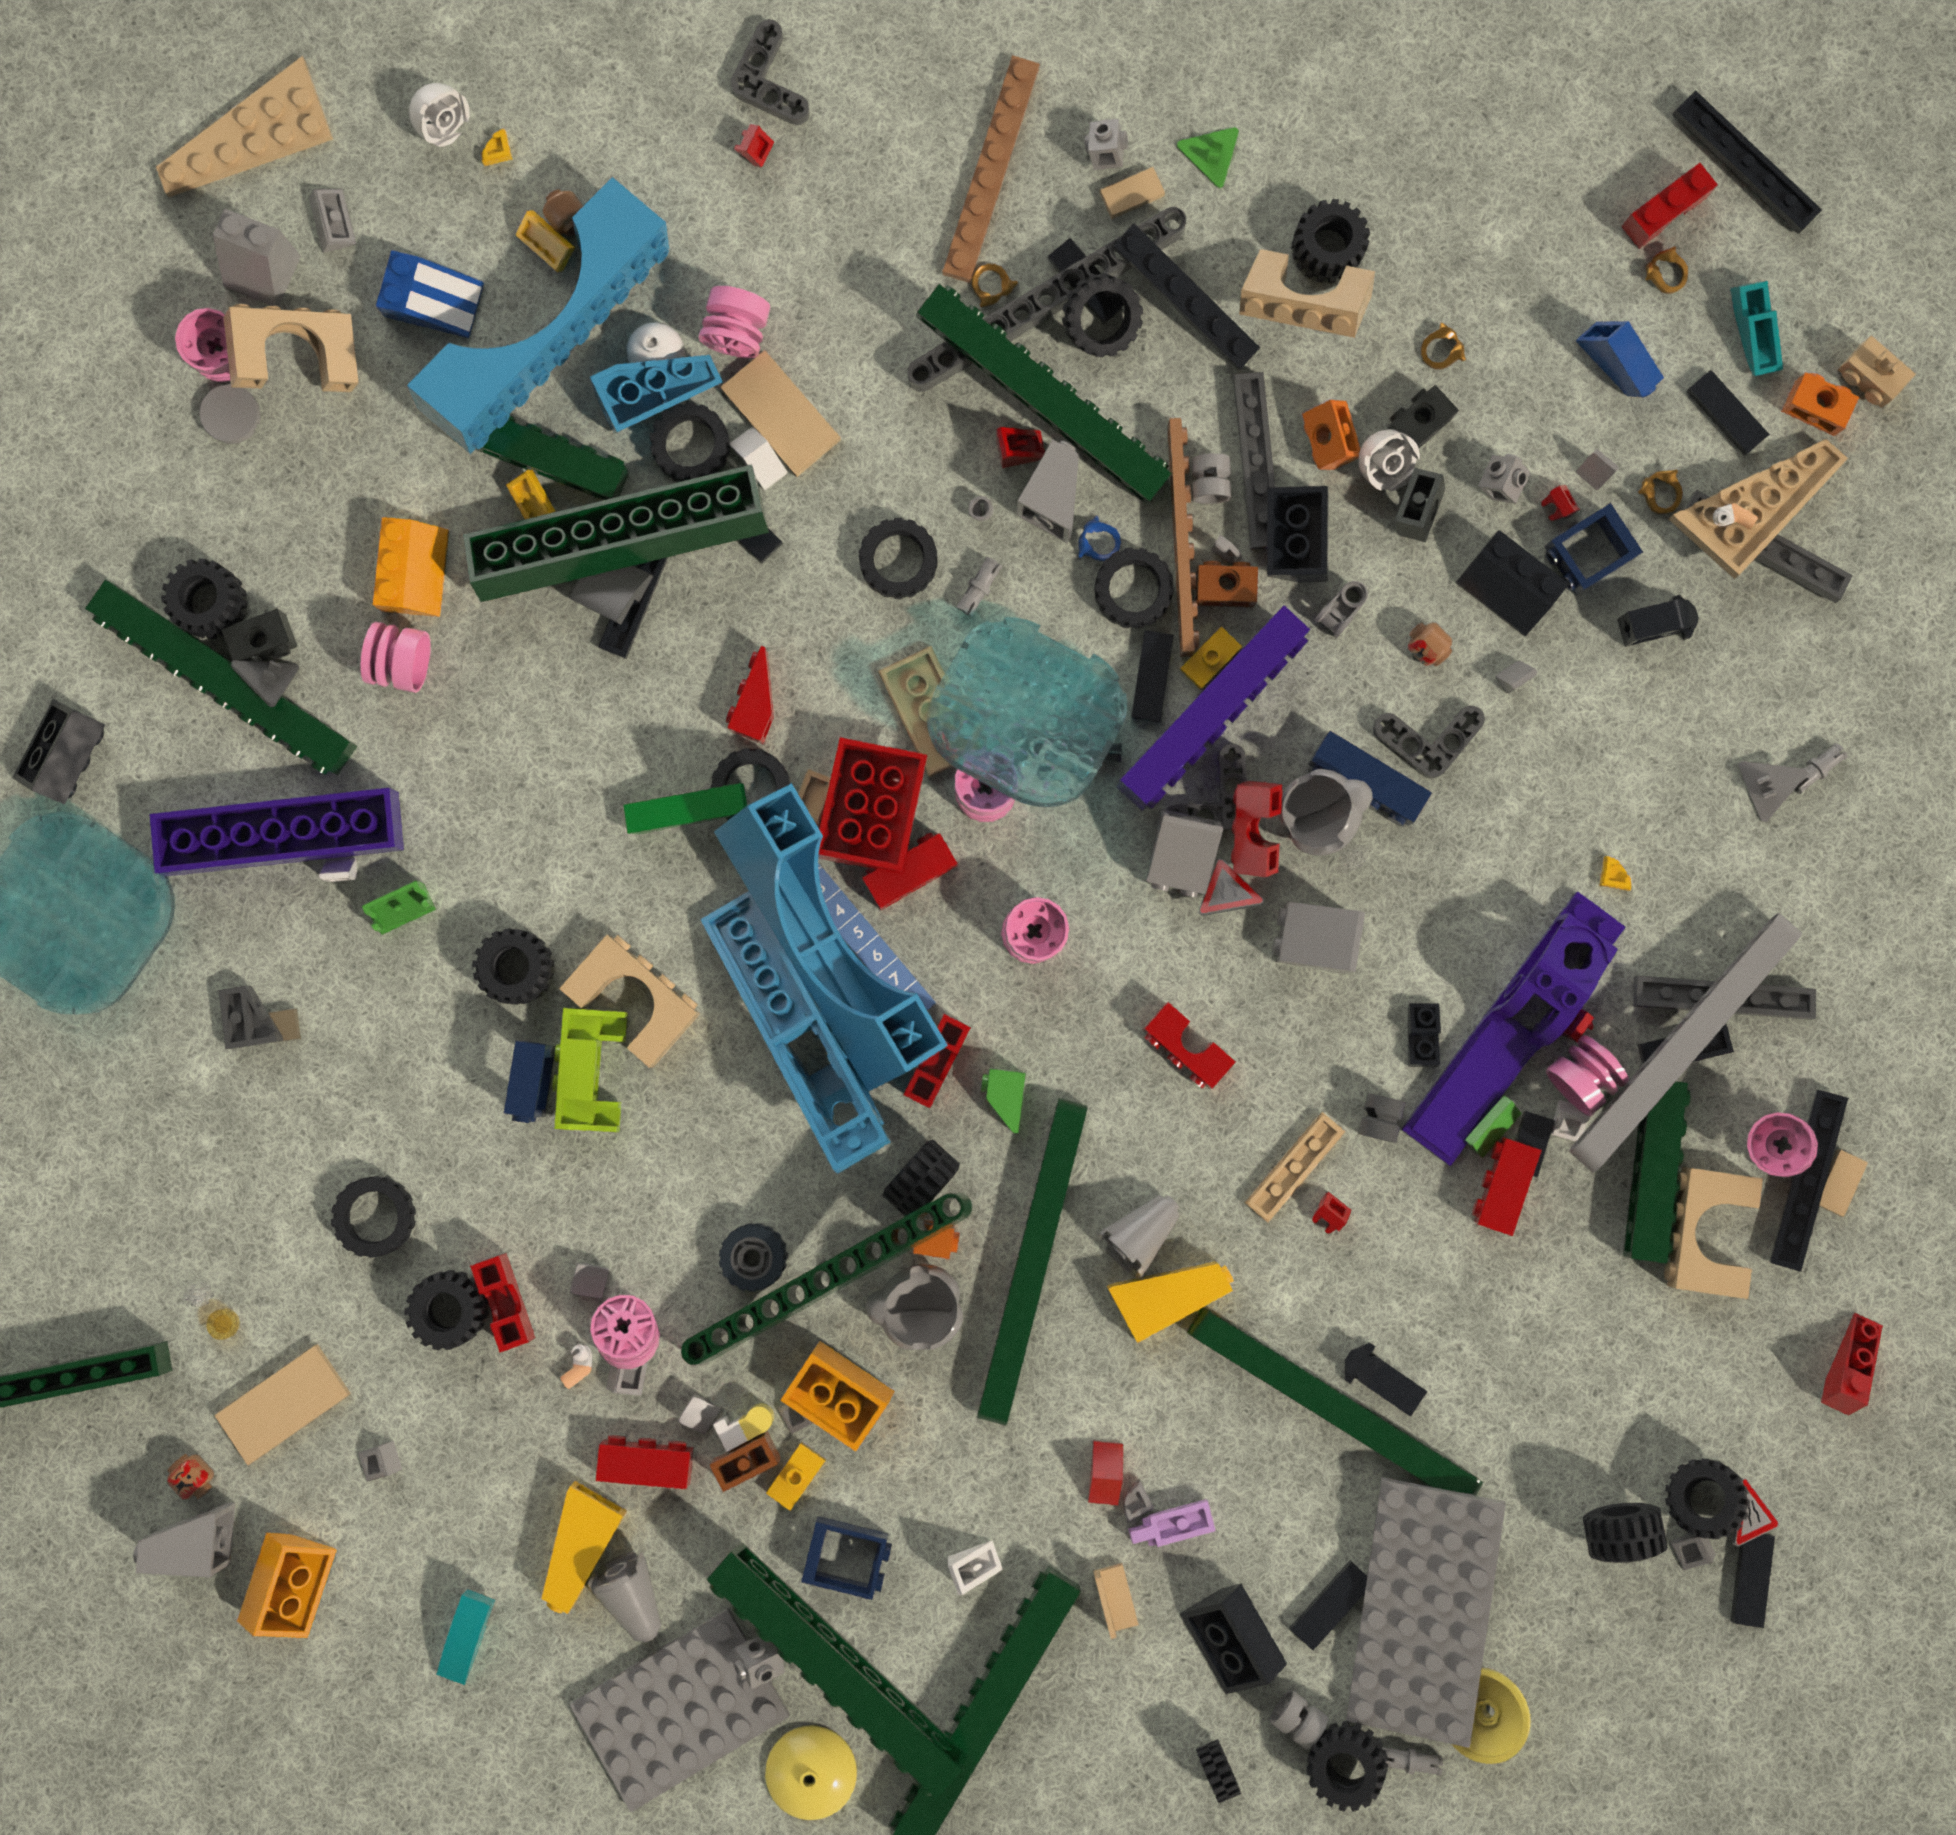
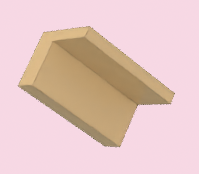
[1093,1563,1139,1639]

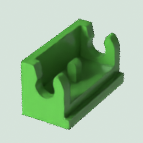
[362,881,436,935]

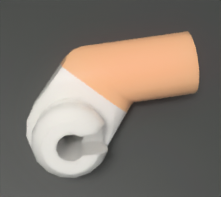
[1713,503,1758,530]
[560,1344,592,1389]

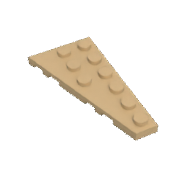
[156,56,333,197]
[1668,439,1848,579]

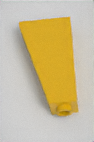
[1107,1261,1234,1343]
[541,1481,627,1614]

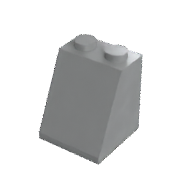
[213,208,301,307]
[1016,440,1079,544]
[1146,809,1223,897]
[1272,902,1365,974]
[133,1502,235,1577]

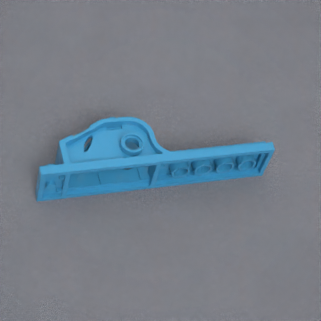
[700,891,891,1174]

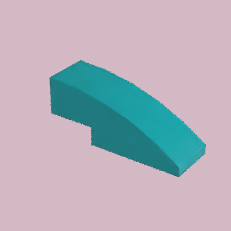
[1730,281,1783,376]
[436,1589,496,1685]

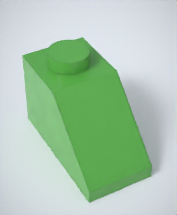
[981,1069,1026,1133]

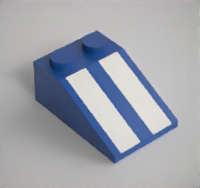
[376,250,484,338]

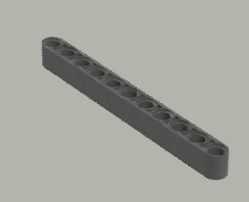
[907,207,1186,392]

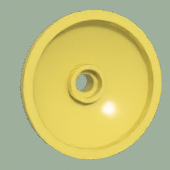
[1452,1668,1530,1764]
[765,1725,857,1820]

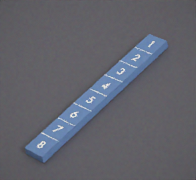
[818,863,936,1011]

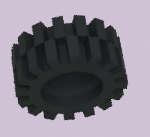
[1196,1739,1241,1804]

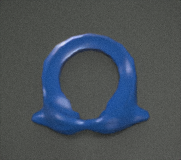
[1078,516,1121,561]

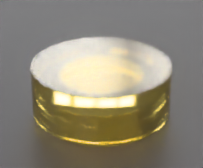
[206,1308,240,1340]

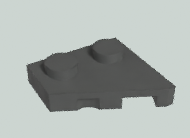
[218,986,283,1049]

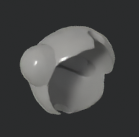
[1278,769,1373,856]
[866,1264,963,1350]

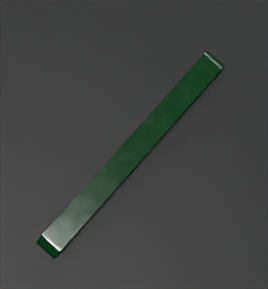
[977,1098,1088,1426]
[681,1193,972,1365]
[1186,1307,1484,1496]

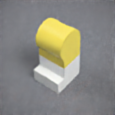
[713,1403,774,1452]

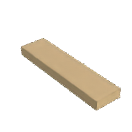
[1244,1112,1345,1223]

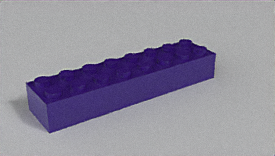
[1117,605,1311,811]
[149,788,404,877]

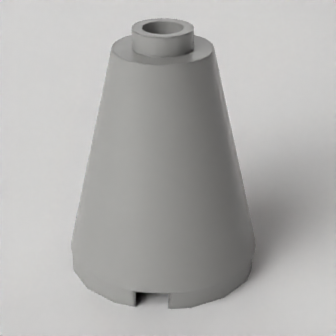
[1097,1195,1180,1278]
[588,1552,661,1643]

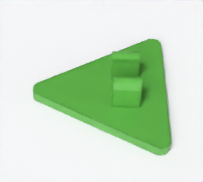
[1177,127,1239,188]

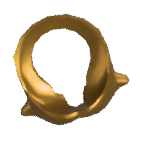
[1645,246,1688,294]
[972,264,1018,307]
[1421,322,1466,370]
[1638,469,1683,514]

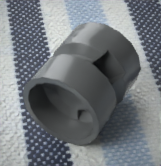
[1358,1093,1406,1143]

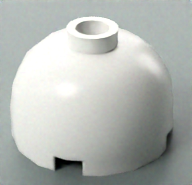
[409,83,469,147]
[627,322,686,363]
[1358,429,1420,491]

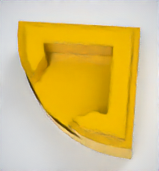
[482,129,513,166]
[1599,856,1631,891]

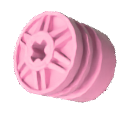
[698,286,771,359]
[175,308,230,382]
[360,622,431,693]
[955,751,1017,822]
[1001,897,1069,964]
[1546,1035,1629,1116]
[1747,1112,1818,1177]
[590,1295,660,1369]

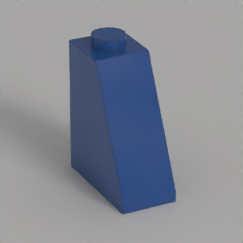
[1576,321,1664,398]

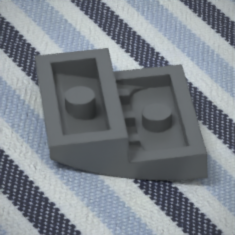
[569,566,653,625]

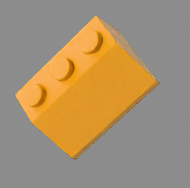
[373,517,449,617]
[780,1341,895,1452]
[237,1532,337,1638]

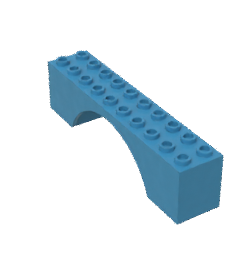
[407,177,669,454]
[714,783,948,1092]

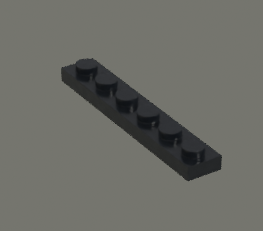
[1672,90,1822,234]
[1112,223,1260,370]
[1769,1090,1849,1272]

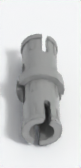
[956,557,1003,617]
[1794,743,1848,794]
[1381,1746,1443,1776]

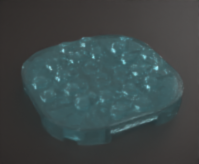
[927,617,1127,807]
[0,812,175,1015]

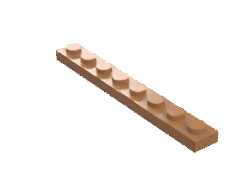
[943,55,1040,283]
[1167,418,1199,657]

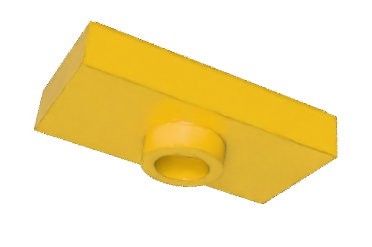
[515,210,575,272]
[506,470,556,519]
[1180,626,1242,690]
[766,1441,826,1511]

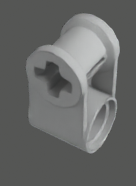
[1314,581,1368,639]

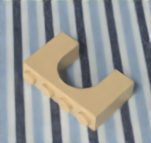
[1239,249,1375,338]
[224,304,359,392]
[559,935,700,1068]
[1664,1167,1763,1299]

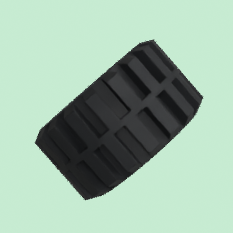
[1291,199,1370,283]
[161,558,248,639]
[472,928,554,1005]
[882,1139,960,1216]
[404,1270,489,1350]
[1665,1458,1750,1540]
[1583,1503,1668,1563]
[1306,1721,1388,1812]

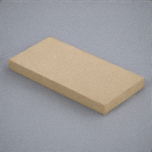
[720,350,841,477]
[878,646,982,778]
[214,1344,351,1465]

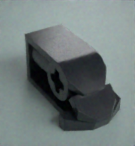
[1617,595,1699,647]
[1344,1342,1428,1417]

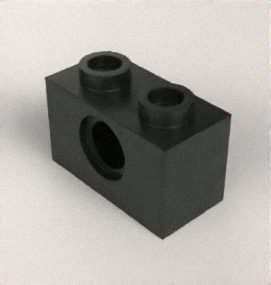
[1387,385,1459,449]
[1395,468,1446,542]
[221,609,298,662]

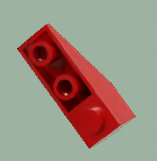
[726,646,774,745]
[1821,1313,1883,1416]

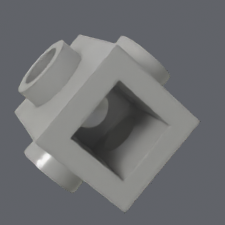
[1085,119,1128,170]
[1478,454,1530,504]
[733,1636,785,1689]

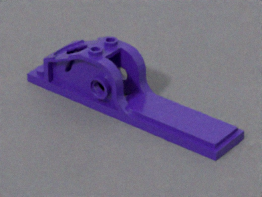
[1400,891,1626,1166]

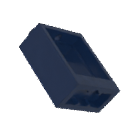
[1544,503,1643,596]
[503,1041,556,1123]
[801,1516,892,1600]

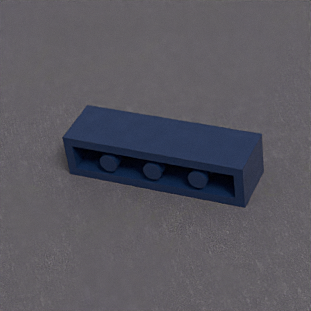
[1308,731,1432,827]

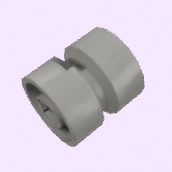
[1192,453,1231,504]
[1270,1689,1328,1750]

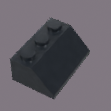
[1267,486,1329,582]
[1455,530,1569,637]
[12,699,105,805]
[1180,1583,1287,1694]

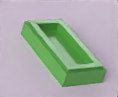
[1465,1095,1522,1158]

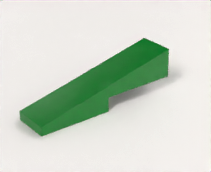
[623,783,747,835]

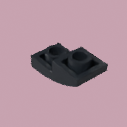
[1408,1003,1441,1067]

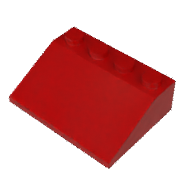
[818,737,928,872]

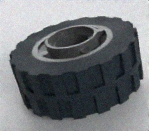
[719,1223,788,1292]

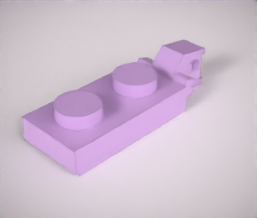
[1128,1499,1216,1547]

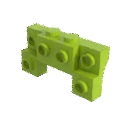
[552,1008,628,1132]

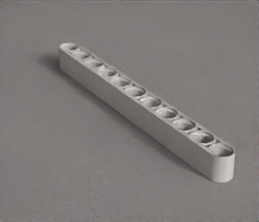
[1569,913,1802,1173]

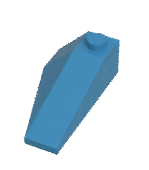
[589,355,723,433]

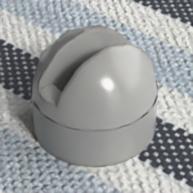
[969,496,994,521]

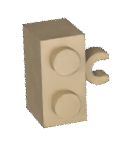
[1838,335,1916,408]

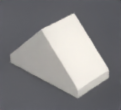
[729,426,788,491]
[948,1541,1003,1595]

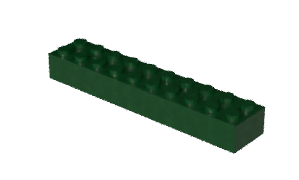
[463,464,769,602]
[706,1542,968,1799]

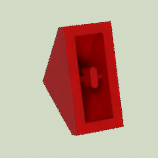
[996,427,1045,468]
[1088,1441,1124,1505]

